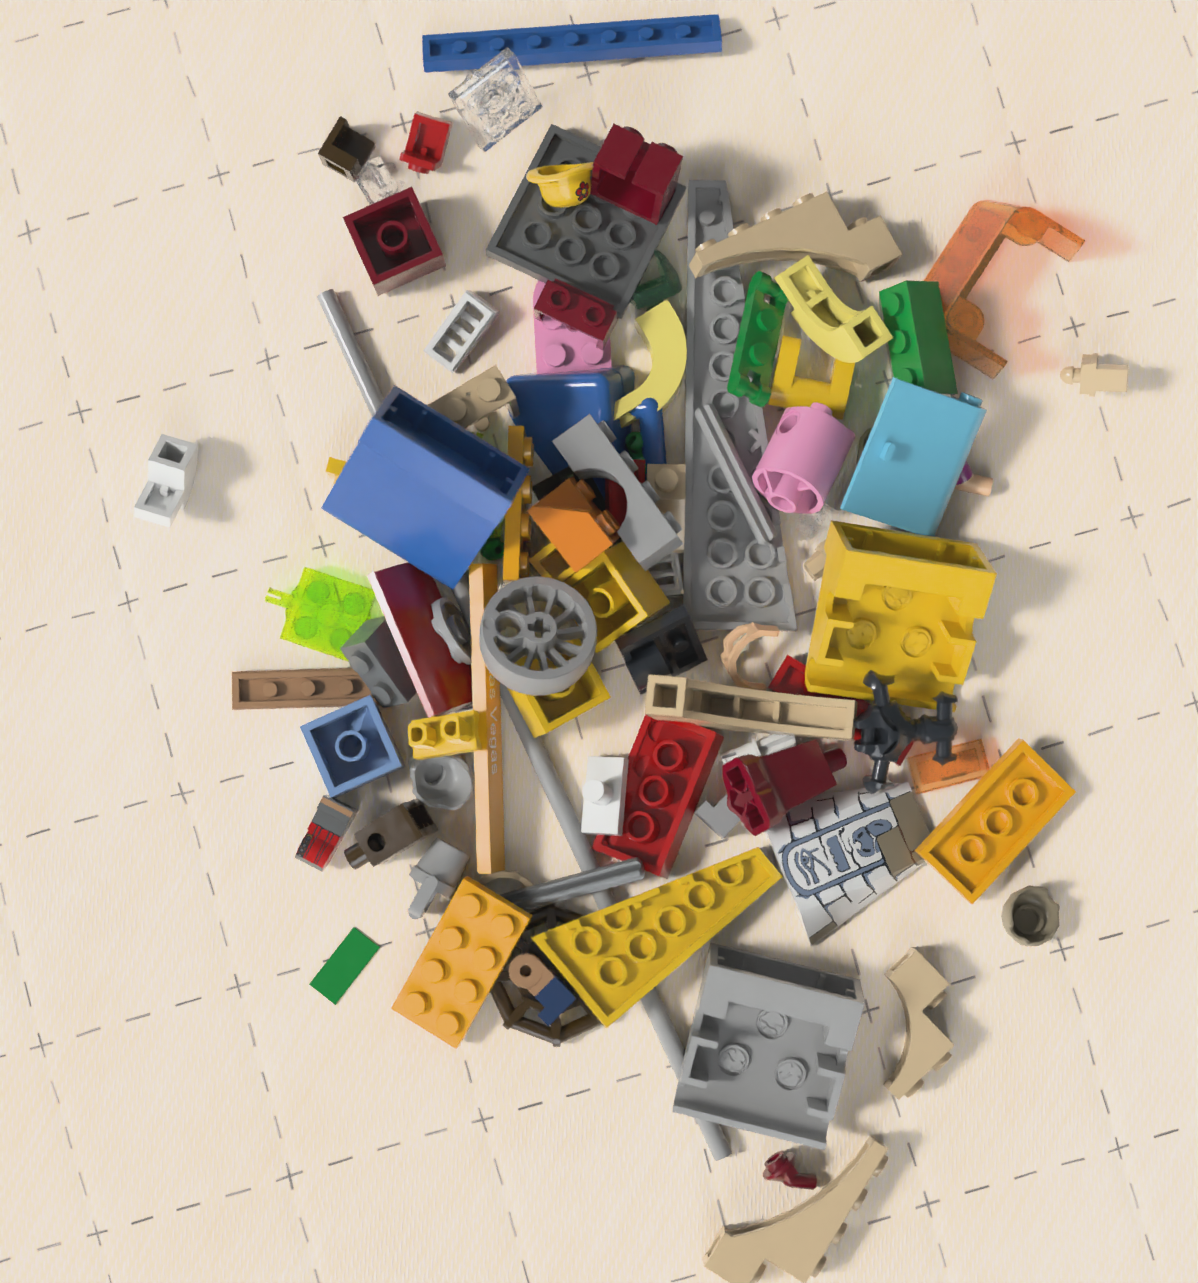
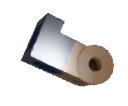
[509,953,578,1026]

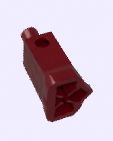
[722,739,847,836]

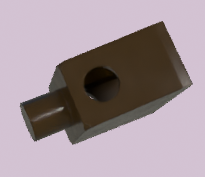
[344,798,439,870]

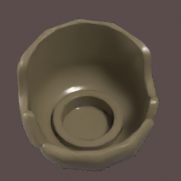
[1001,886,1060,947]

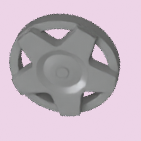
[431,597,472,665]

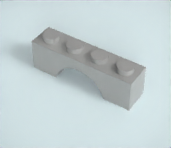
[552,414,683,571]

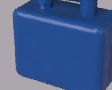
[506,365,667,500]

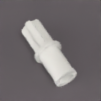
[720,734,797,764]

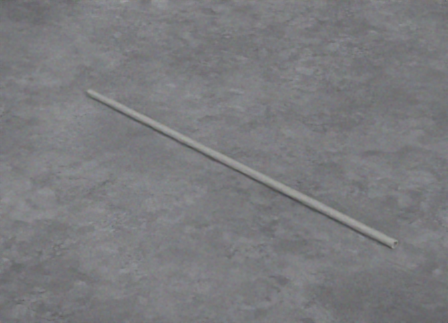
[317,289,732,1161]

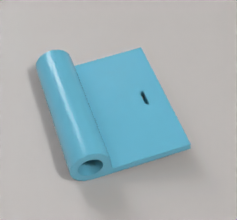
[840,377,987,537]

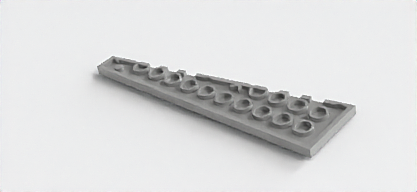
[683,180,798,632]

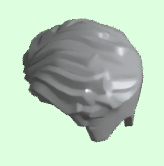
[408,754,474,810]

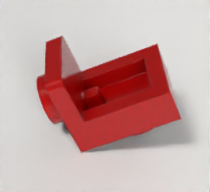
[399,111,453,174]

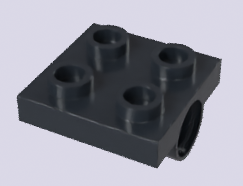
[615,605,708,695]

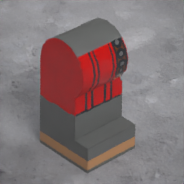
[295,795,359,872]

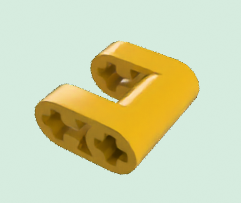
[768,335,855,420]

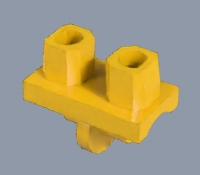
[408,710,481,760]

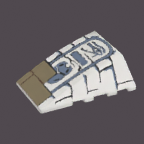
[764,782,930,946]

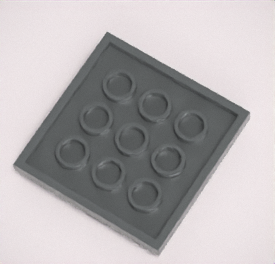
[486,123,686,319]

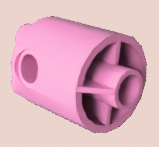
[752,403,855,514]

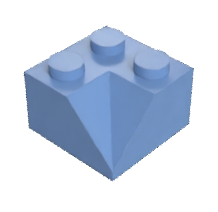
[300,695,406,798]

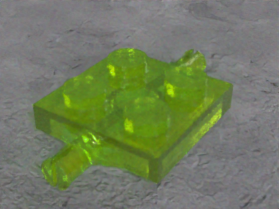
[265,566,376,662]

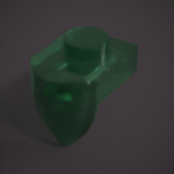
[630,249,683,312]

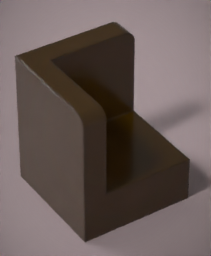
[318,116,376,183]

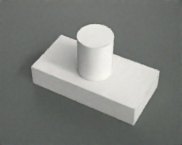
[581,756,629,836]

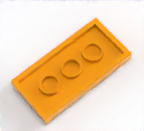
[503,425,534,585]
[915,738,1076,905]
[391,876,533,1049]

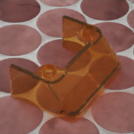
[923,200,1086,380]

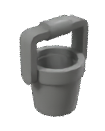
[407,837,470,919]

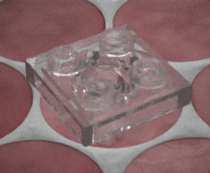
[448,47,543,152]

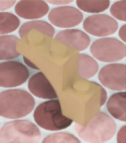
[883,948,955,1100]

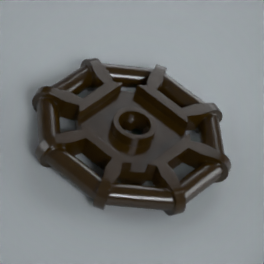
[490,903,603,1047]

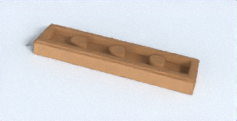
[232,668,381,710]

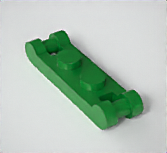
[727,271,789,408]

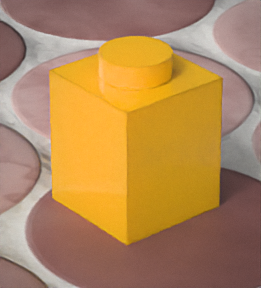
[529,542,575,582]

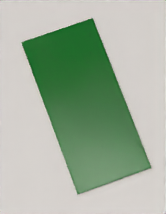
[309,927,380,1005]

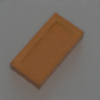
[906,738,990,795]

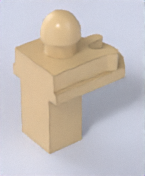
[1060,353,1128,397]

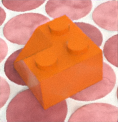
[527,476,620,573]

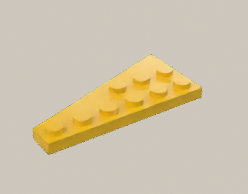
[531,847,783,1028]

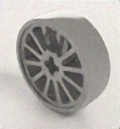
[479,577,597,696]

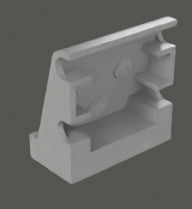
[672,942,865,1150]

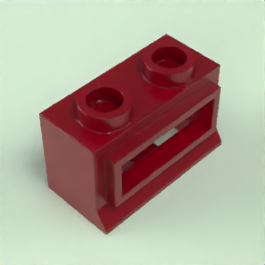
[534,278,619,350]

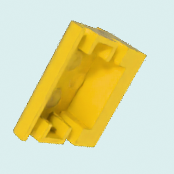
[805,520,997,713]

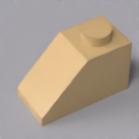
[647,464,686,553]

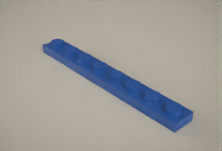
[422,14,722,73]

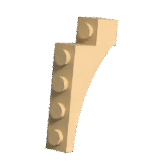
[689,191,902,282]
[644,675,858,741]
[702,1135,888,1283]

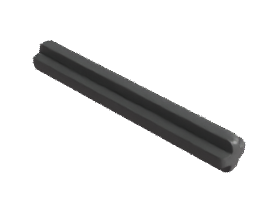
[500,857,645,911]

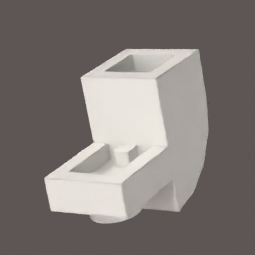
[134,434,198,528]

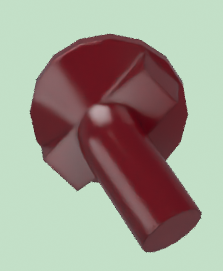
[762,1151,817,1190]

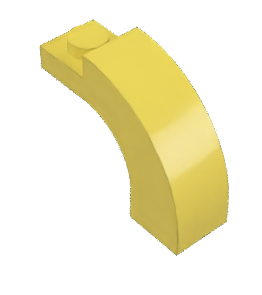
[774,255,893,363]
[614,299,687,428]

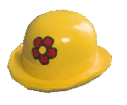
[526,162,593,208]

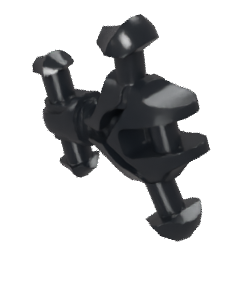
[853,670,958,794]

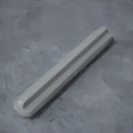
[695,403,777,544]

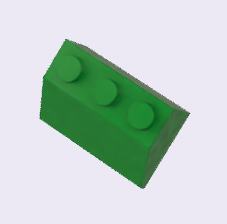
[879,280,958,397]

